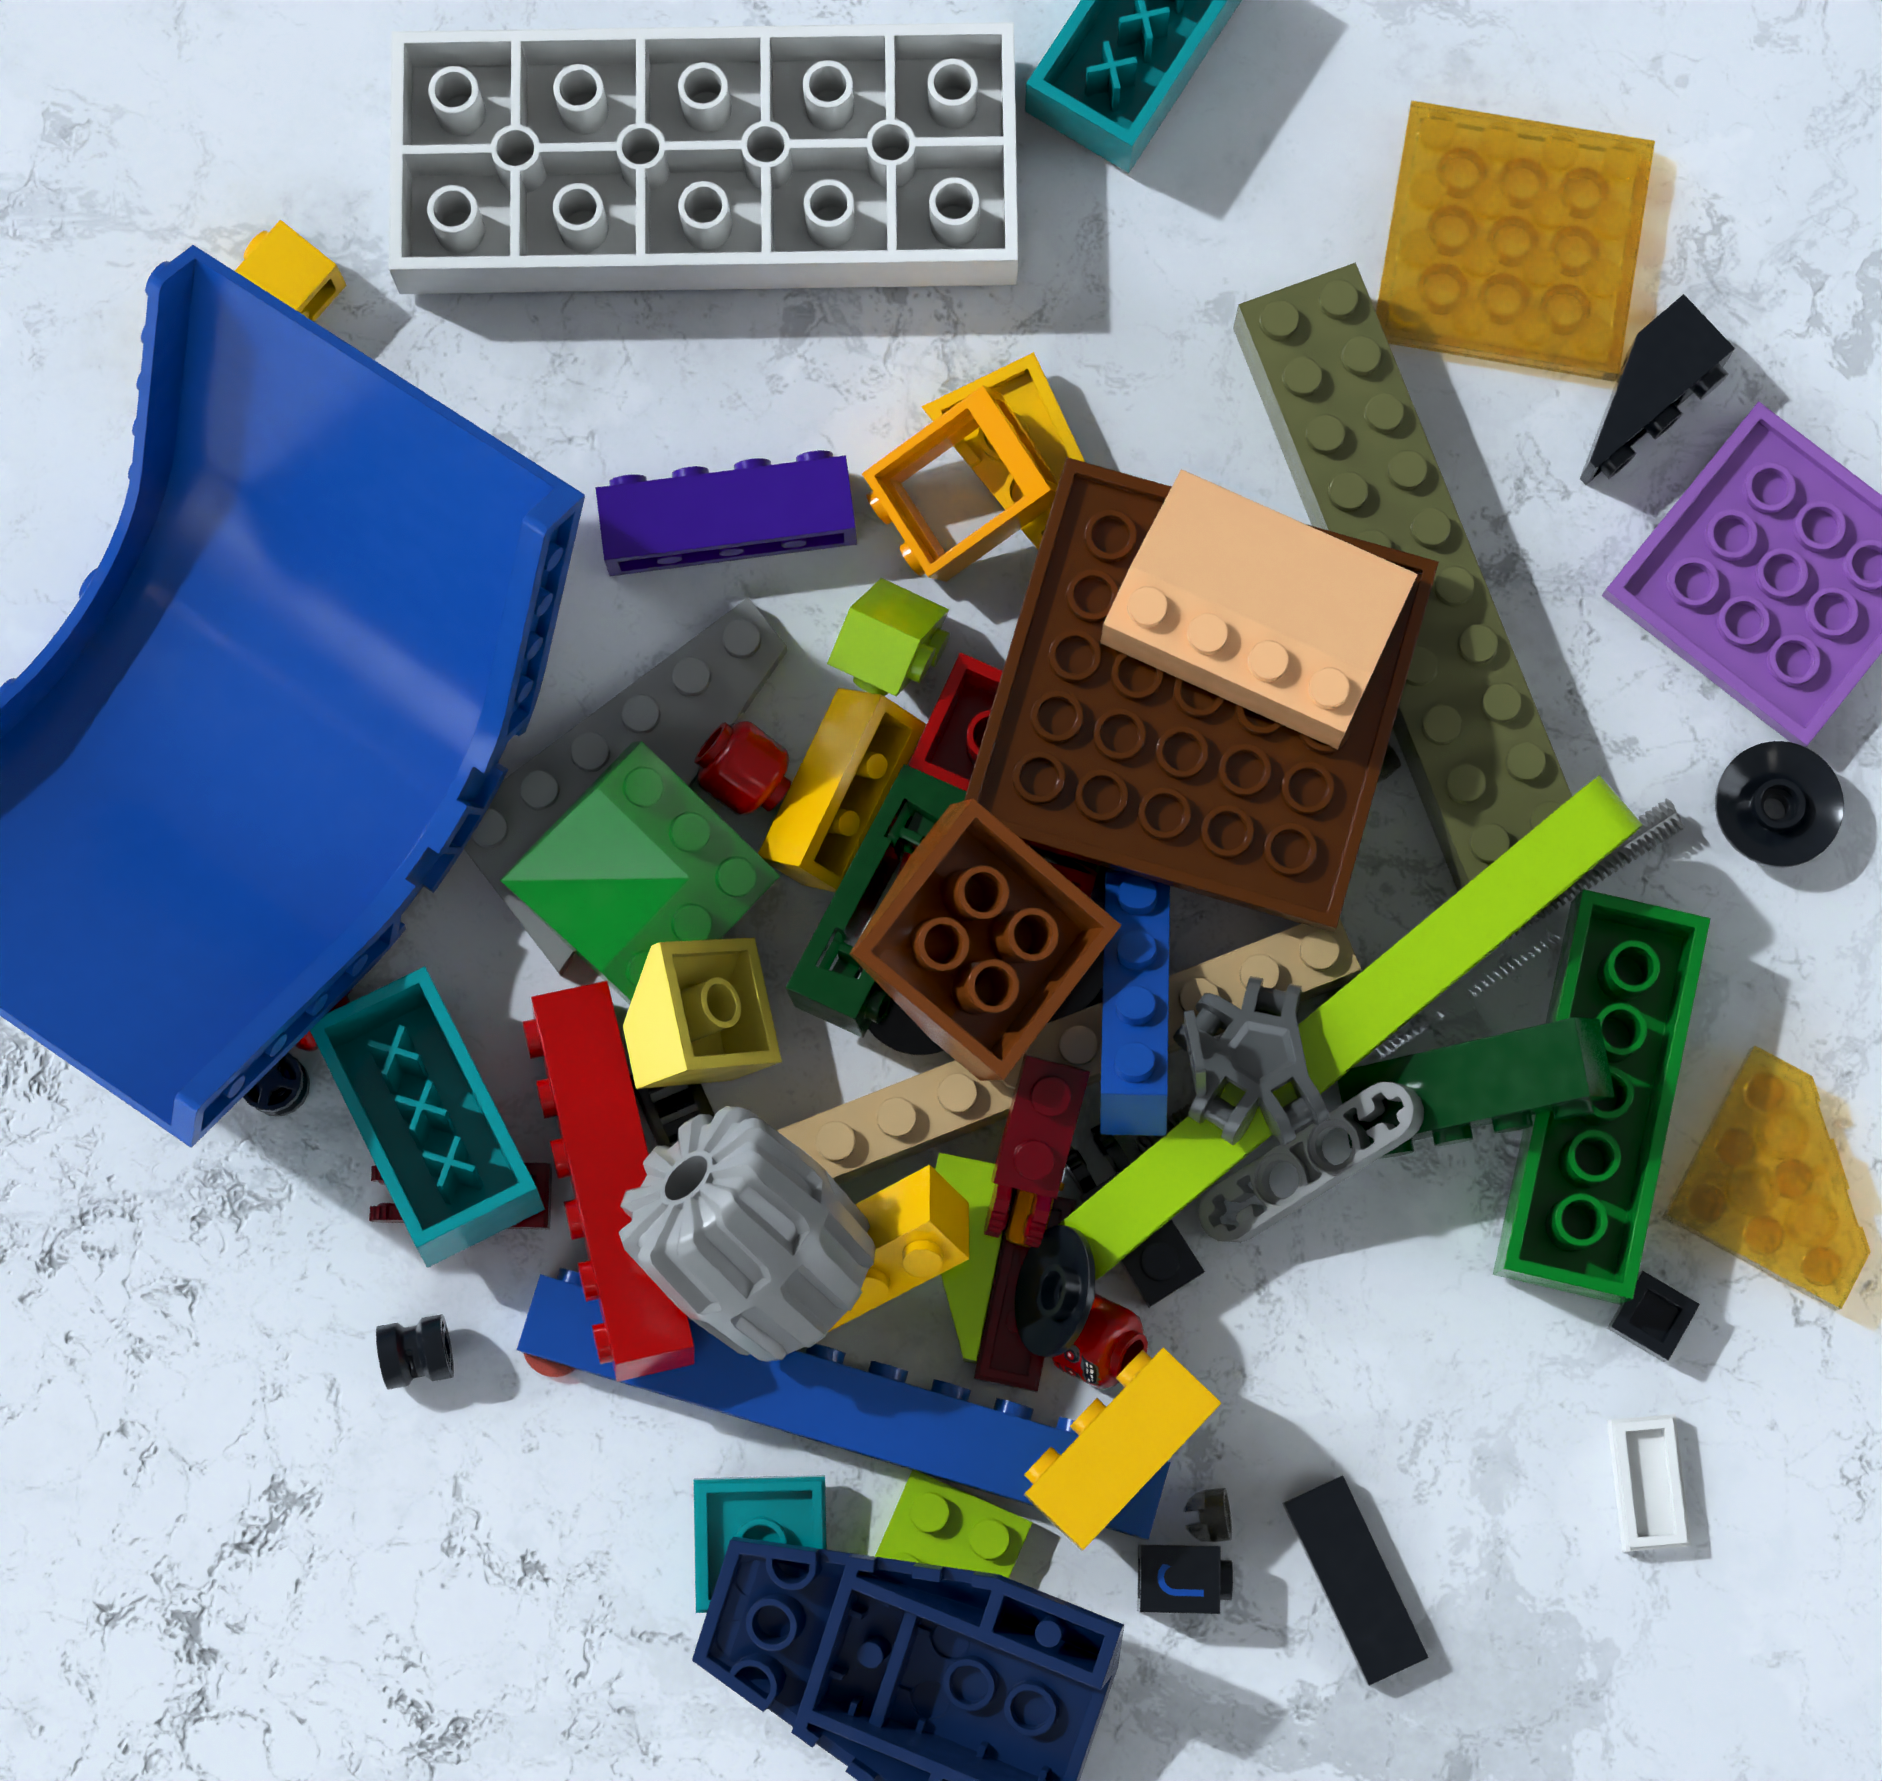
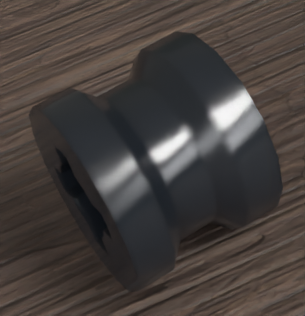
[243,1052,310,1116]

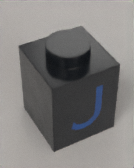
[1137,1545,1233,1614]

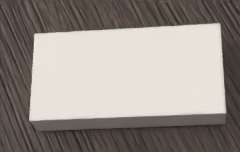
[1607,1414,1691,1552]

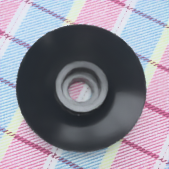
[1715,741,1844,868]
[1015,1225,1095,1357]

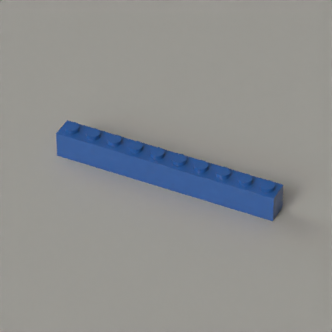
[517,1268,1171,1540]

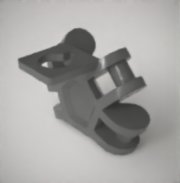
[1173,976,1329,1146]

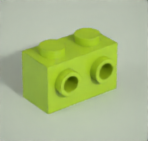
[827,578,950,697]

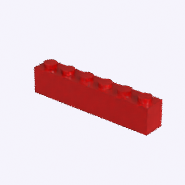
[522,981,694,1382]

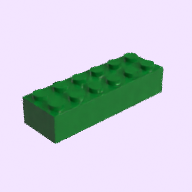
[1493,889,1711,1304]

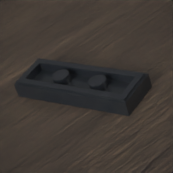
[1282,1476,1429,1686]

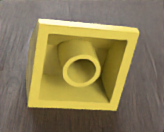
[623,937,782,1089]

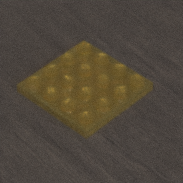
[1375,100,1655,382]

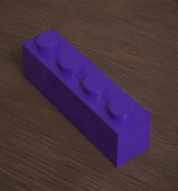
[595,450,857,576]

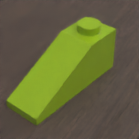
[923,1152,1003,1364]

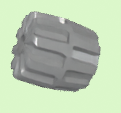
[618,1106,876,1362]

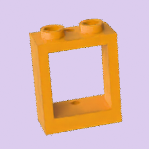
[862,386,1059,582]

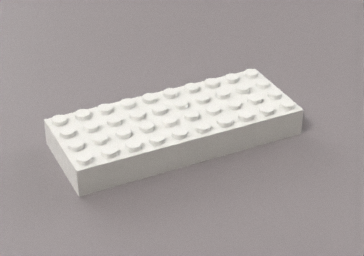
[389,22,1018,294]

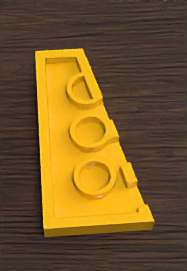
[921,352,1085,551]

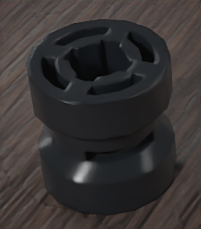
[376,1314,454,1390]

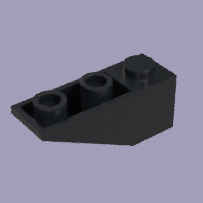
[1580,294,1735,485]

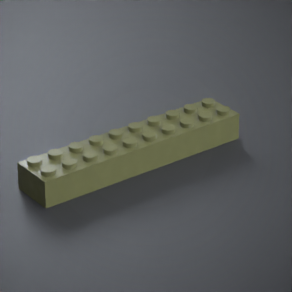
[1233,262,1572,891]

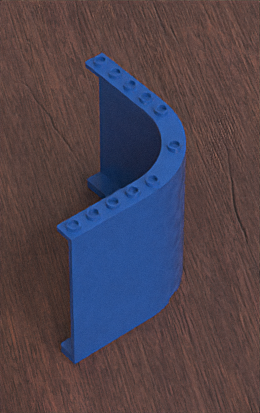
[0,245,585,1148]

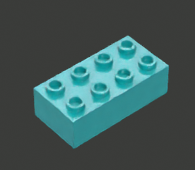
[1025,0,1242,173]
[310,966,545,1268]

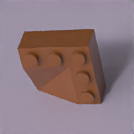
[850,798,1121,1081]

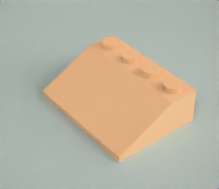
[1101,469,1418,750]

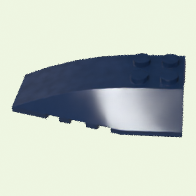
[692,1537,1124,1781]

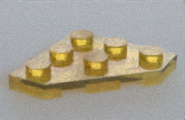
[1662,1046,1871,1311]

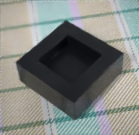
[1607,1271,1700,1362]

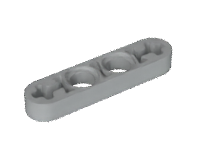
[1198,1082,1424,1243]

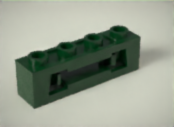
[785,764,967,1038]

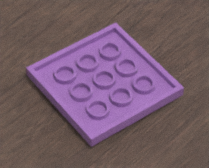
[1602,401,1882,747]

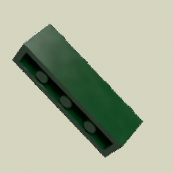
[1338,1017,1615,1159]

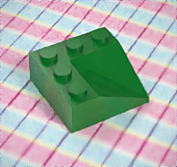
[500,741,780,1005]

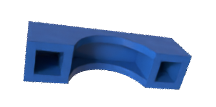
[1100,872,1170,1136]

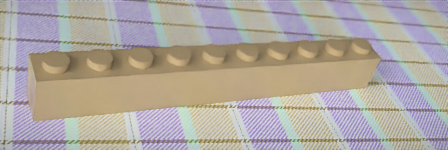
[776,918,1361,1185]

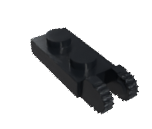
[1065,1124,1205,1308]

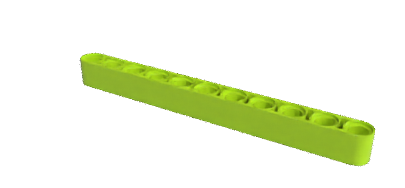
[1059,775,1643,1281]

